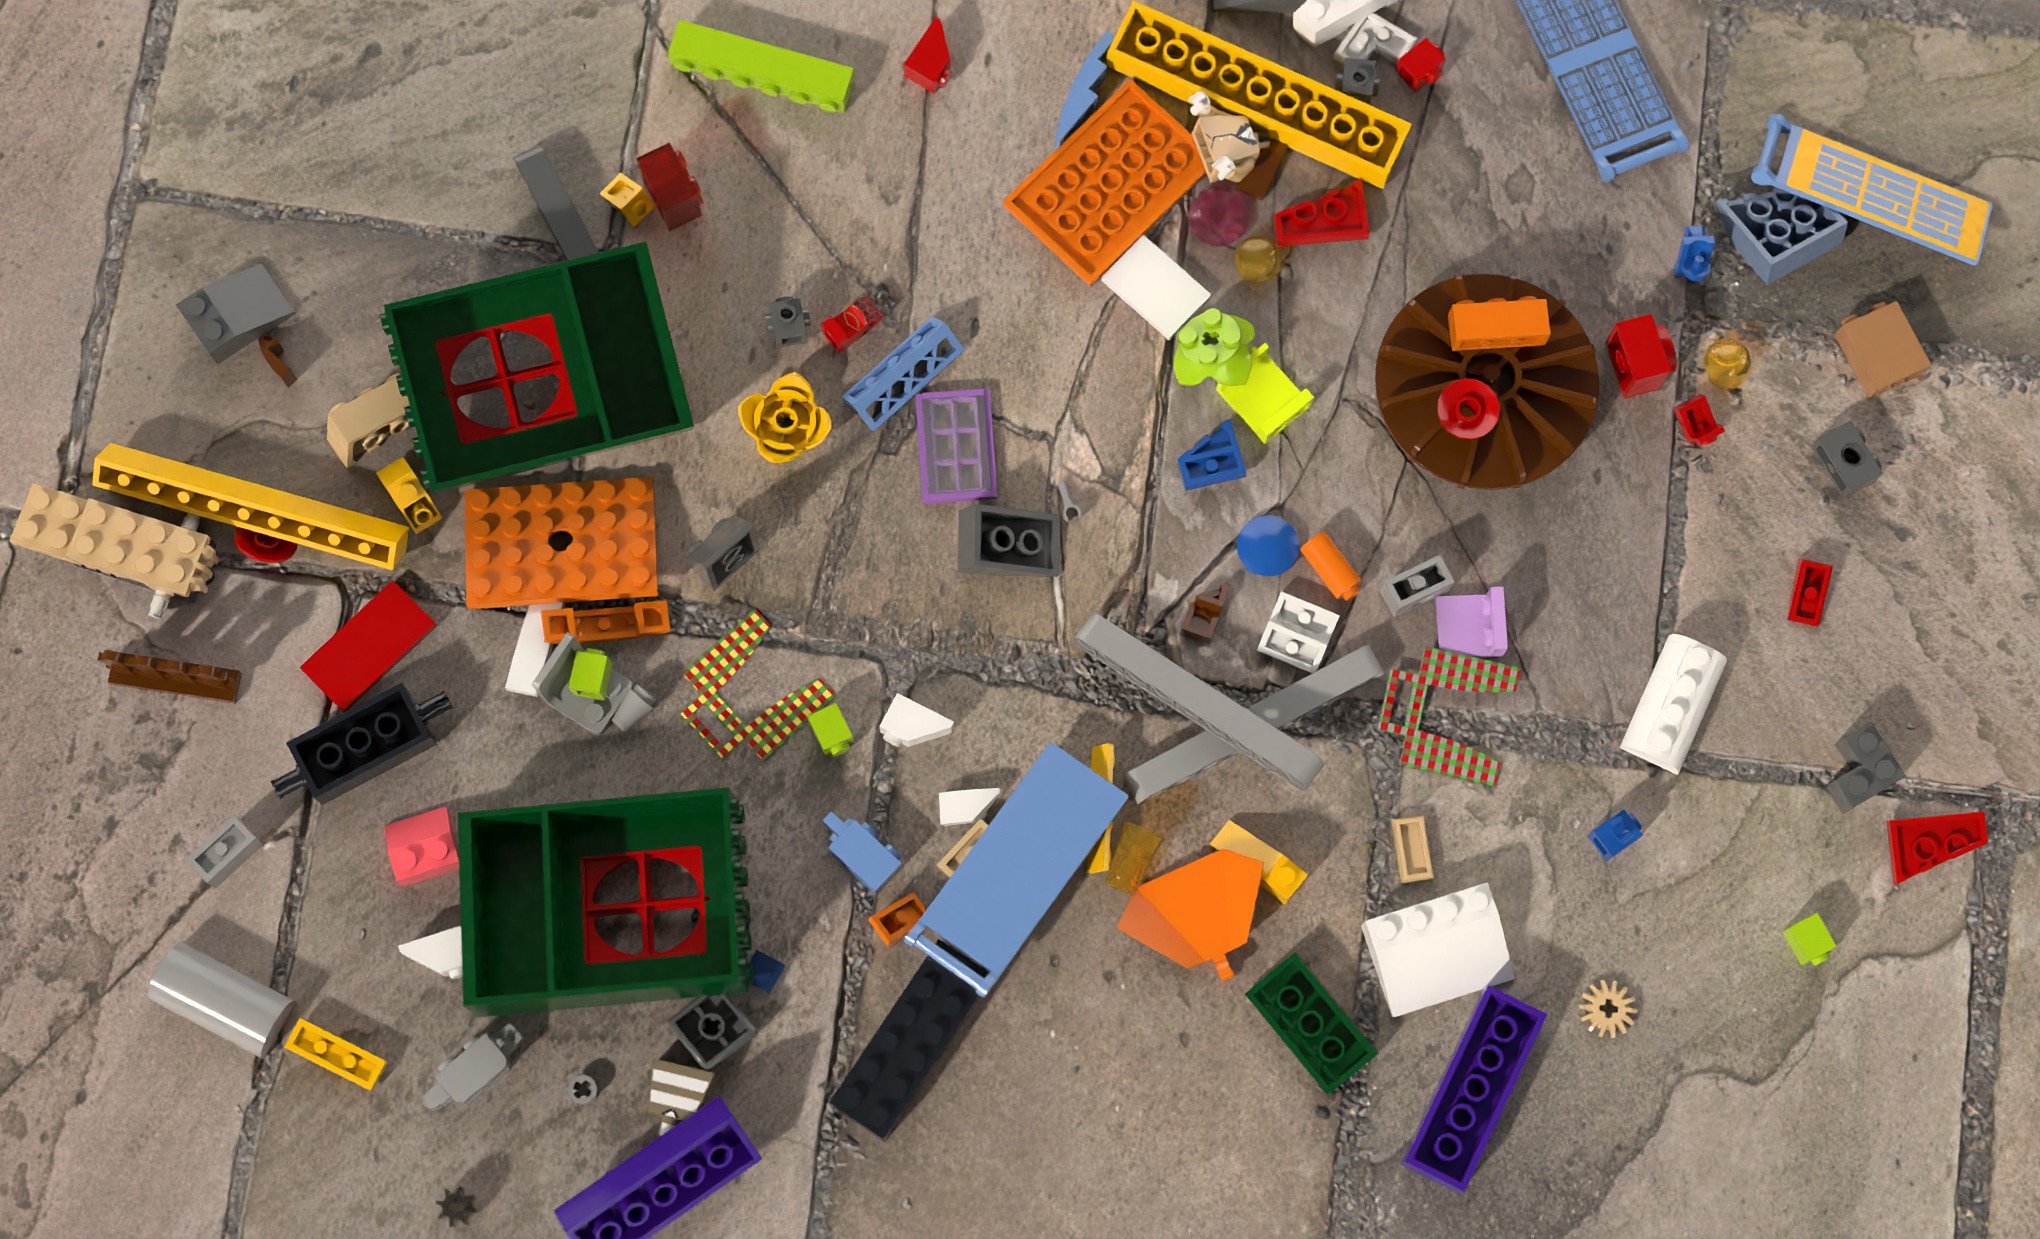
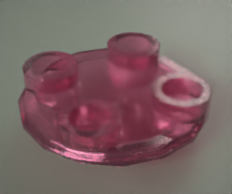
[1188,189,1248,246]

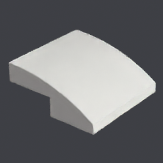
[1257,591,1340,673]

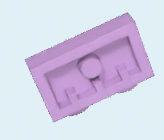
[1435,587,1508,658]

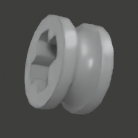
[568,1075,599,1105]

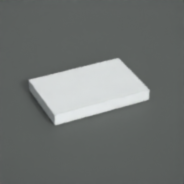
[1101,235,1211,341]

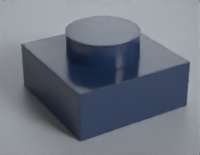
[749,949,785,995]

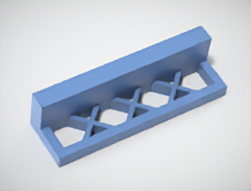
[841,316,964,431]

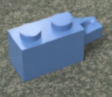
[822,812,902,896]

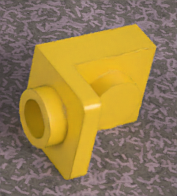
[600,173,654,226]

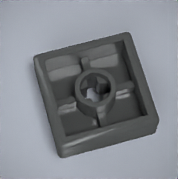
[667,994,758,1072]

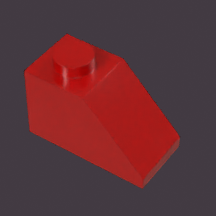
[903,16,952,94]

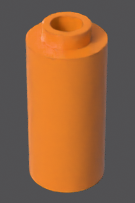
[1300,531,1363,601]

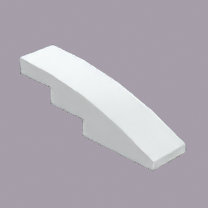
[505,602,566,697]

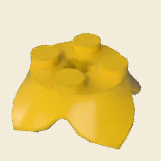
[738,372,832,464]

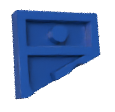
[1177,419,1246,491]

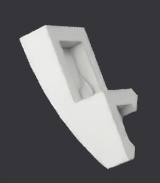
[939,788,1003,826]

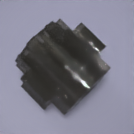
[436,1186,478,1228]

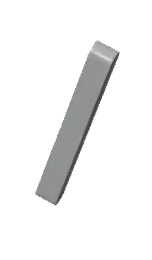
[1073,613,1324,791]
[1123,645,1385,805]

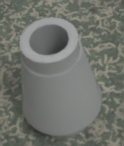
[611,683,657,732]

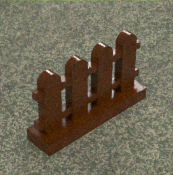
[97,650,242,704]

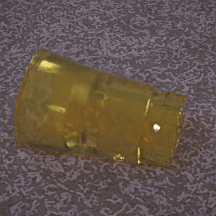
[1105,821,1165,896]

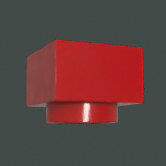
[1605,313,1677,399]

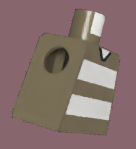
[648,1058,716,1136]

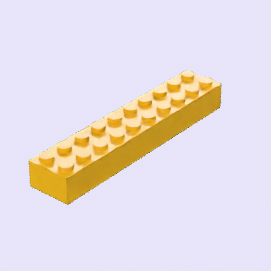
[1106,1,1412,189]

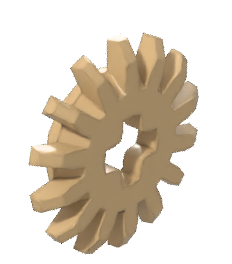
[1579,980,1638,1038]

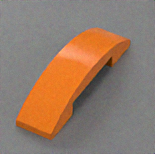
[540,600,671,644]

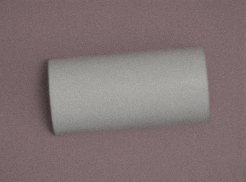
[148,942,296,1060]

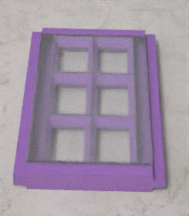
[915,389,998,504]

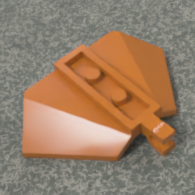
[1116,848,1264,982]

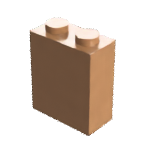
[1835,301,1932,399]

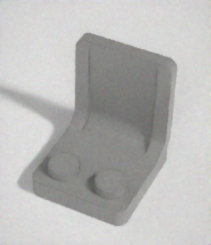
[532,633,633,736]

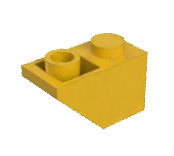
[376,456,443,535]

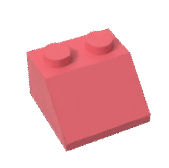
[385,806,459,887]

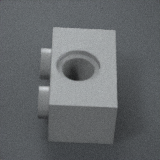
[1380,555,1455,618]

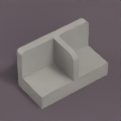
[186,815,263,888]

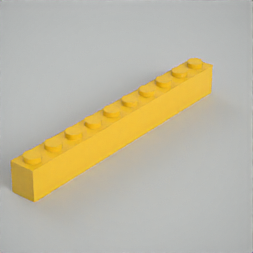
[92,443,409,570]

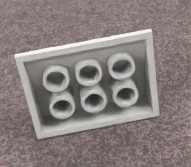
[1361,882,1515,1018]

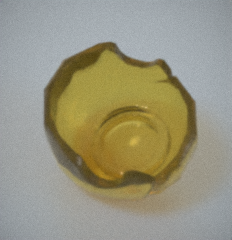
[1234,236,1282,283]
[1703,338,1751,389]

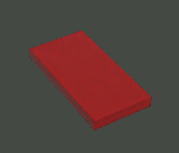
[299,580,437,712]

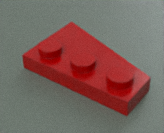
[1273,179,1369,247]
[1886,811,1988,884]

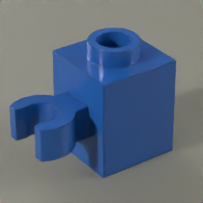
[1588,809,1643,862]

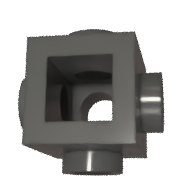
[1334,57,1379,105]
[765,296,811,348]

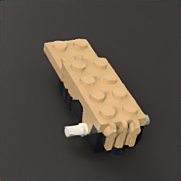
[9,483,219,619]

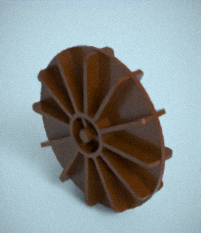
[1375,273,1599,490]

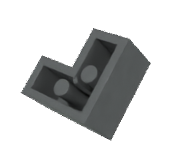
[1826,722,1906,814]

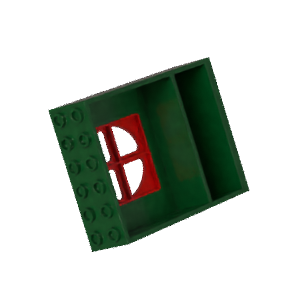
[380,242,694,494]
[458,787,754,1017]

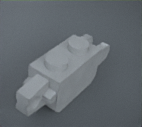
[422,1024,524,1112]

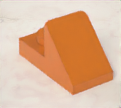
[868,892,927,948]

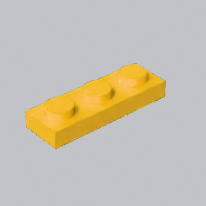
[284,1018,388,1092]

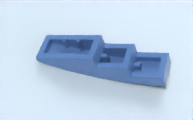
[1055,30,1115,150]

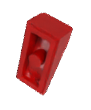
[1787,558,1833,627]

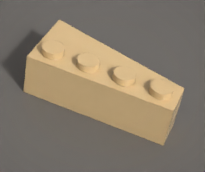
[327,373,456,468]

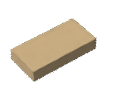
[1391,815,1434,884]

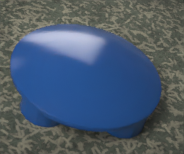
[1237,515,1300,576]

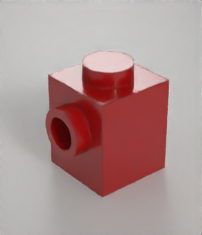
[1395,38,1446,92]

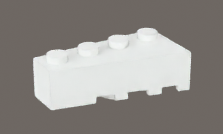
[1292,0,1397,48]

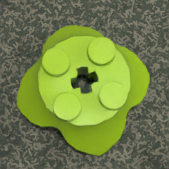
[1173,308,1255,386]

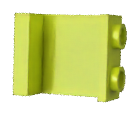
[1216,343,1314,444]

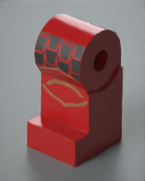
[821,296,883,354]

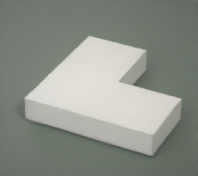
[1333,13,1417,65]

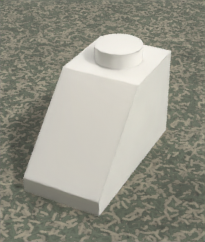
[879,693,954,747]
[398,926,462,979]

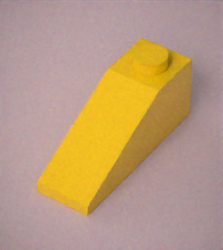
[1209,820,1308,905]

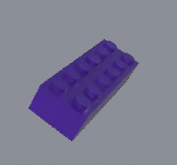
[1400,985,1547,1194]
[553,1096,762,1239]

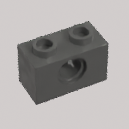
[1811,421,1883,499]

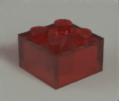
[636,142,704,232]

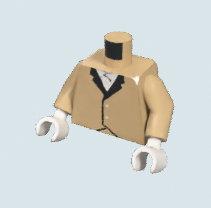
[1188,91,1270,182]

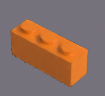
[1448,296,1551,351]

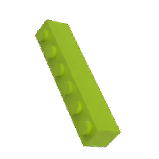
[668,20,855,112]

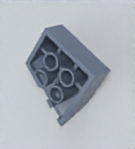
[1716,187,1848,285]

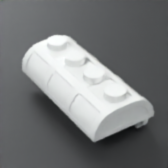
[1620,634,1727,775]

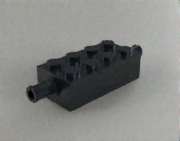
[271,682,453,805]

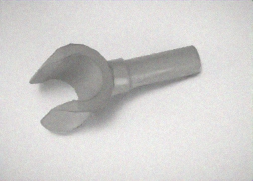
[1058,481,1082,523]

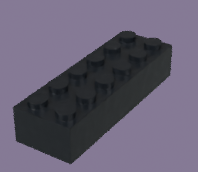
[829,939,989,1142]

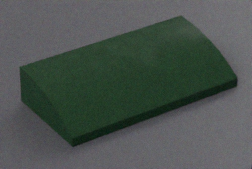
[1245,952,1379,1095]

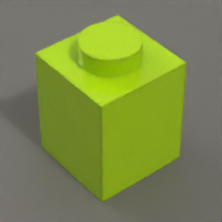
[568,648,613,701]
[807,703,854,756]
[1782,913,1837,966]

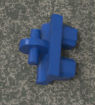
[1674,226,1715,281]

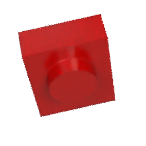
[1673,394,1725,446]

